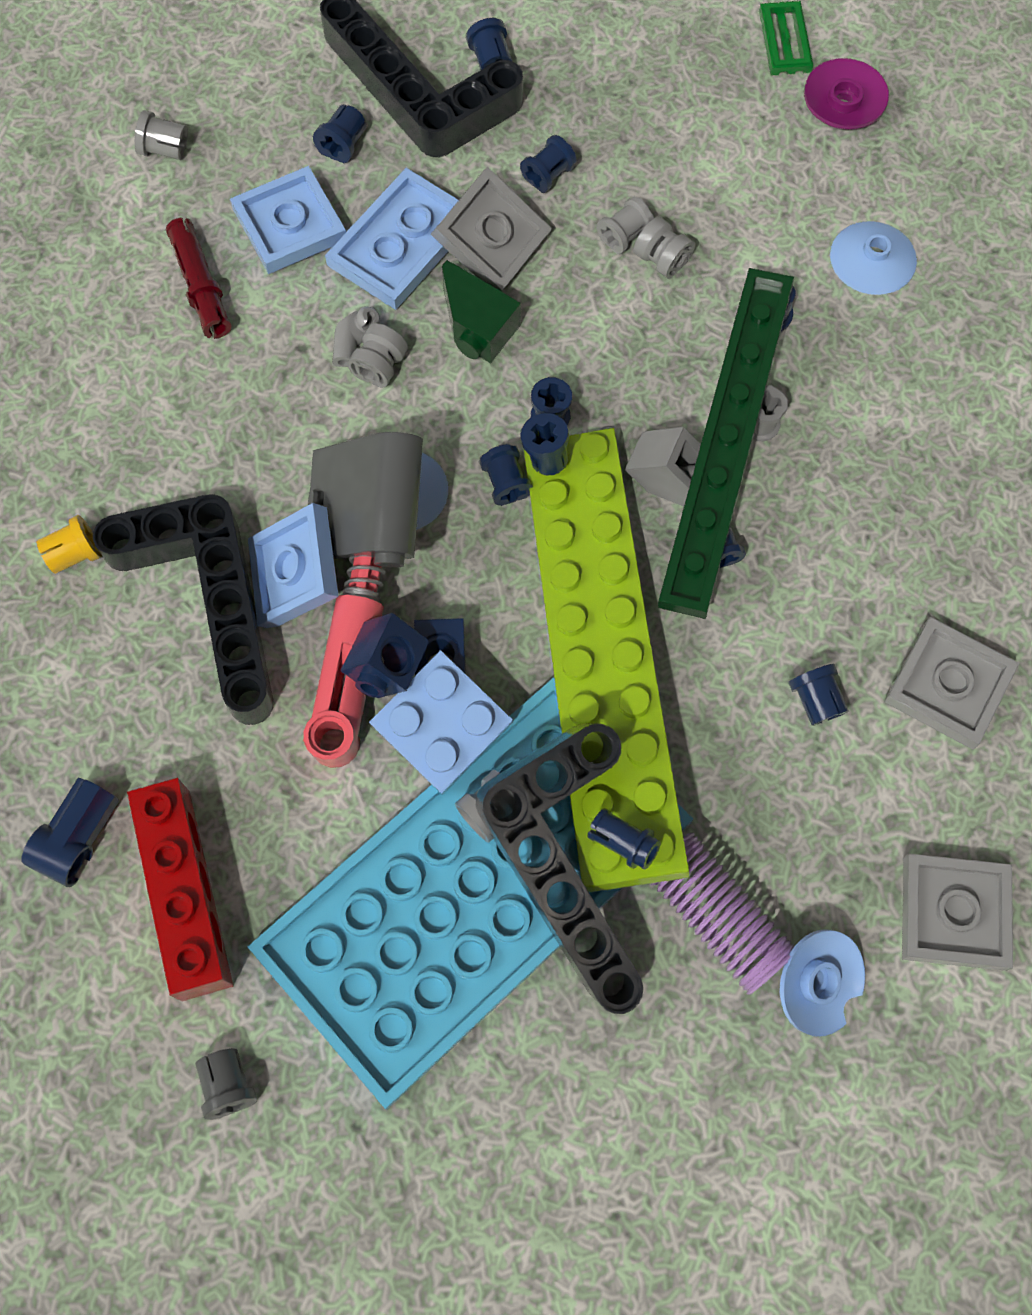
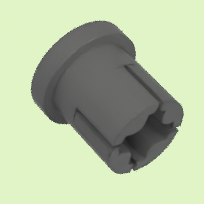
[195,1048,257,1120]

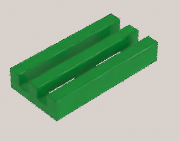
[759,1,813,76]

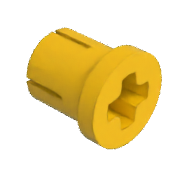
[36,515,102,574]

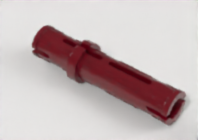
[166,217,232,339]

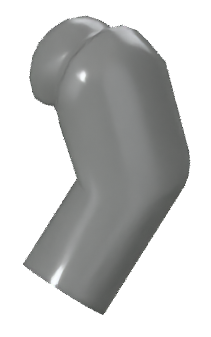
[332,306,380,367]

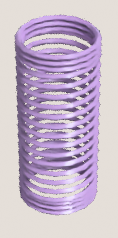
[651,833,794,995]

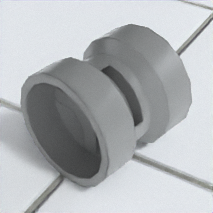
[633,216,695,279]
[347,323,408,388]
[455,770,515,843]

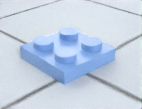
[230,166,346,274]
[248,503,338,628]
[369,650,513,795]

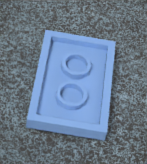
[325,168,458,310]

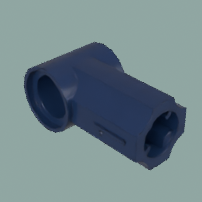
[21,777,119,887]

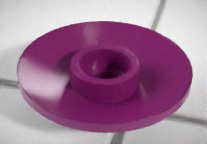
[804,58,889,129]

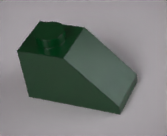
[442,260,521,364]

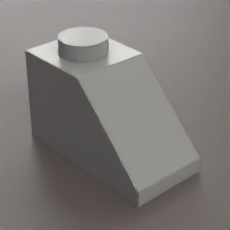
[625,427,701,506]

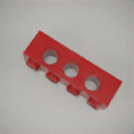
[127,778,233,1002]

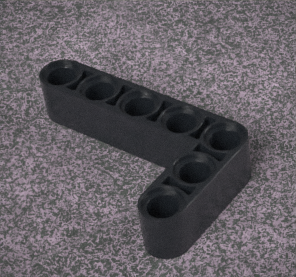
[320,0,523,157]
[93,494,273,725]
[476,723,643,1014]

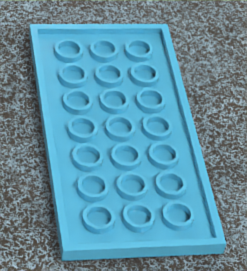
[248,677,693,1110]

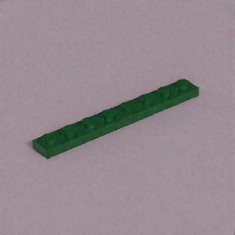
[658,268,794,619]

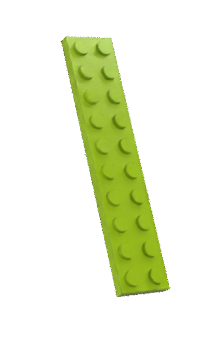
[524,428,690,892]

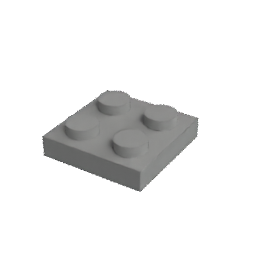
[431,167,552,291]
[884,617,1020,750]
[902,854,1013,971]

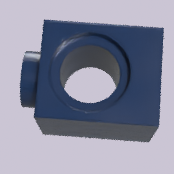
[341,613,429,698]
[414,618,466,675]

